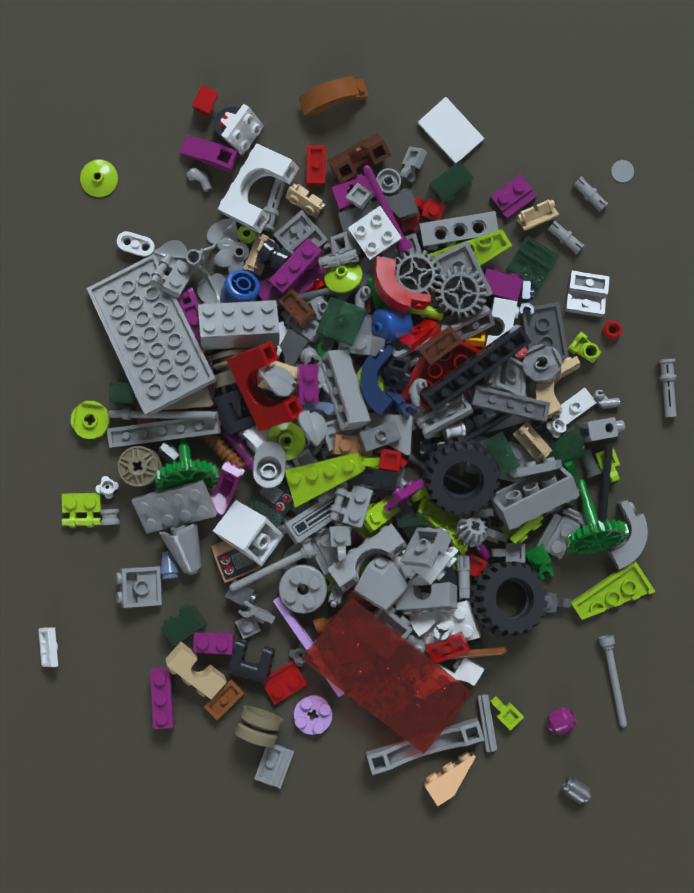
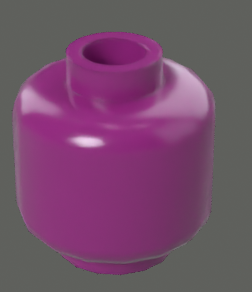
[547,706,577,736]

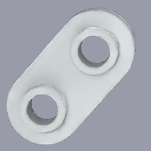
[117,231,155,257]

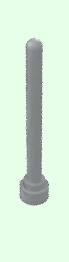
[229,542,317,591]
[598,635,627,728]

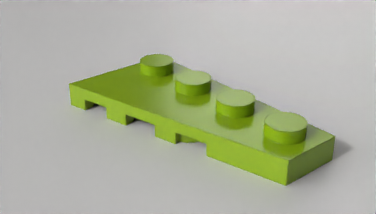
[427,229,513,282]
[285,452,363,508]
[571,561,655,620]

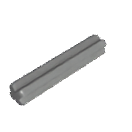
[477,694,497,752]

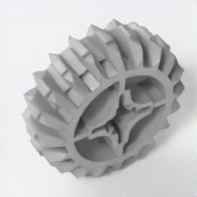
[395,249,441,295]
[435,265,488,318]

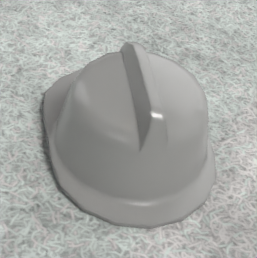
[253,441,286,488]

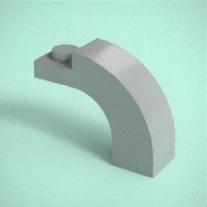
[607,500,648,569]

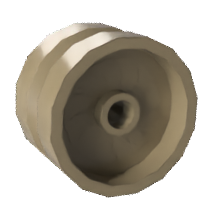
[234,706,283,747]

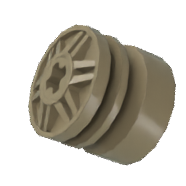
[210,348,248,390]
[118,446,163,487]

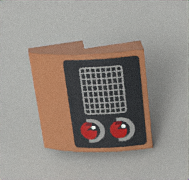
[211,541,261,583]

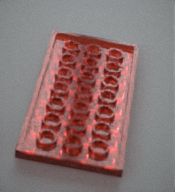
[302,596,473,754]

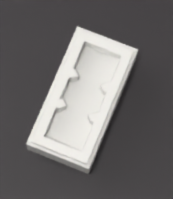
[557,388,596,425]
[39,627,58,667]

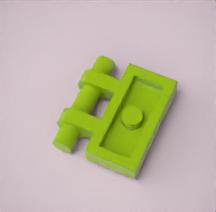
[62,493,102,528]

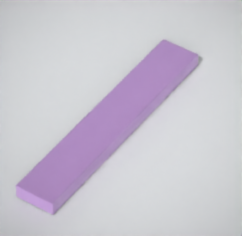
[273,596,345,697]

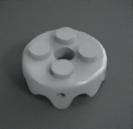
[279,564,328,614]

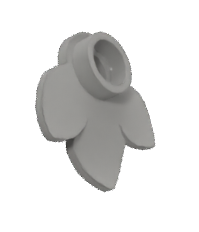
[213,238,249,274]

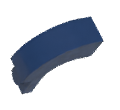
[360,345,395,418]

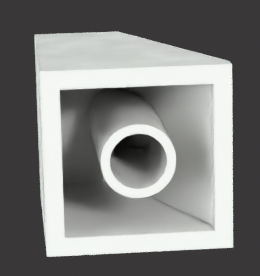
[213,500,284,567]

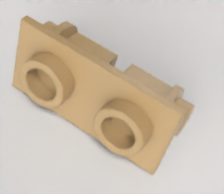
[285,183,326,219]
[517,199,559,231]
[243,234,275,276]
[513,422,552,463]

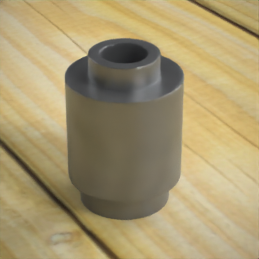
[561,777,591,804]

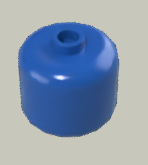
[220,270,260,303]
[371,306,413,345]

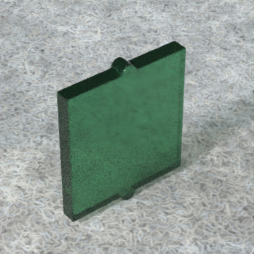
[548,428,587,464]

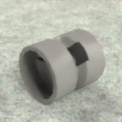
[376,168,401,196]

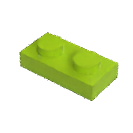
[364,495,401,533]

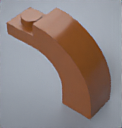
[299,76,369,116]

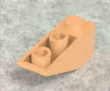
[424,751,476,806]

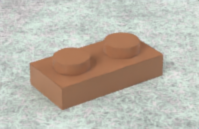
[332,433,373,457]

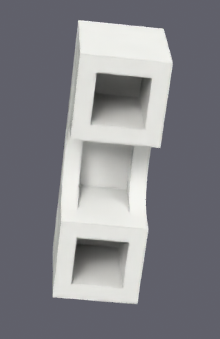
[484,297,520,347]

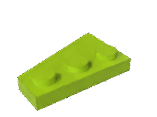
[416,498,468,555]

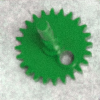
[155,437,219,490]
[565,480,629,555]

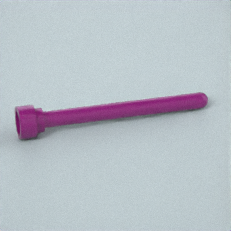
[363,165,413,253]

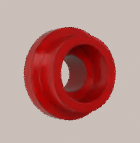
[603,320,622,340]

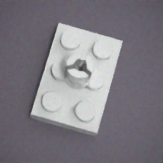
[421,599,481,652]

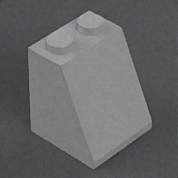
[362,413,413,456]

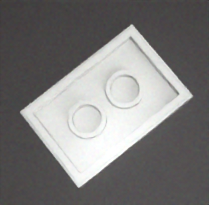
[418,97,484,165]

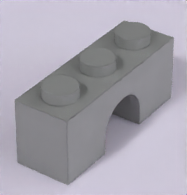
[396,582,457,615]

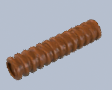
[192,410,245,469]

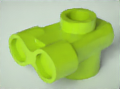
[568,332,601,363]

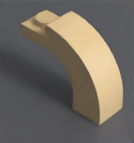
[536,356,580,420]

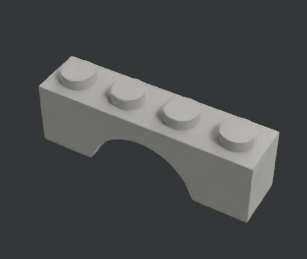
[328,524,407,592]

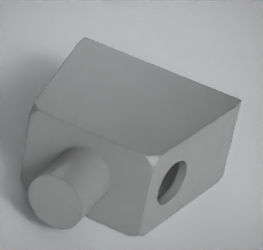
[575,417,625,443]

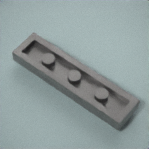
[471,385,550,422]

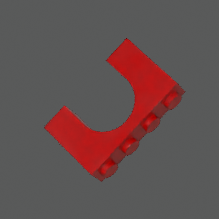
[226,341,303,431]

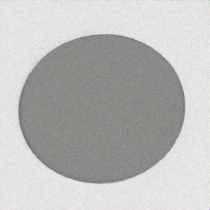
[611,160,634,183]

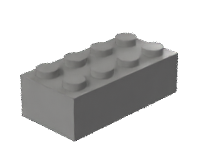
[198,300,280,350]
[490,467,580,530]

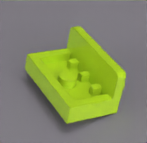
[500,515,543,544]

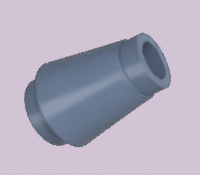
[160,551,179,580]

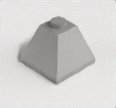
[354,554,409,612]

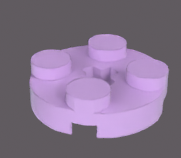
[294,695,332,735]

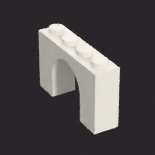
[218,143,299,233]

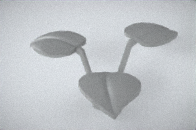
[153,219,238,304]
[259,366,330,447]

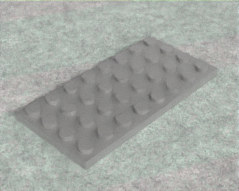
[86,254,217,417]

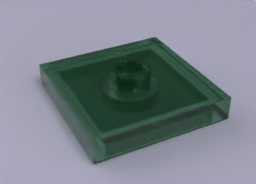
[316,297,368,346]

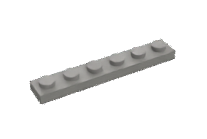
[107,415,221,448]

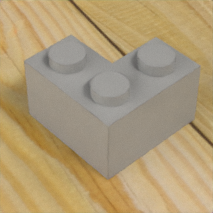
[338,313,385,358]

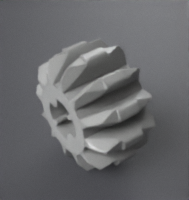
[455,514,489,548]

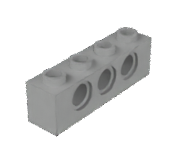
[419,211,498,251]

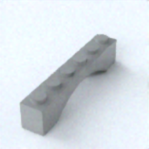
[366,717,484,775]

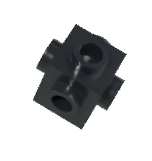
[382,356,412,390]

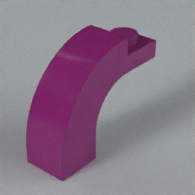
[211,462,245,520]

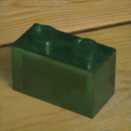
[429,160,474,204]
[109,383,139,405]
[483,431,521,475]
[161,604,207,647]

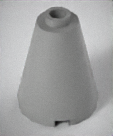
[159,521,202,575]

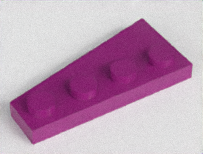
[259,263,329,312]

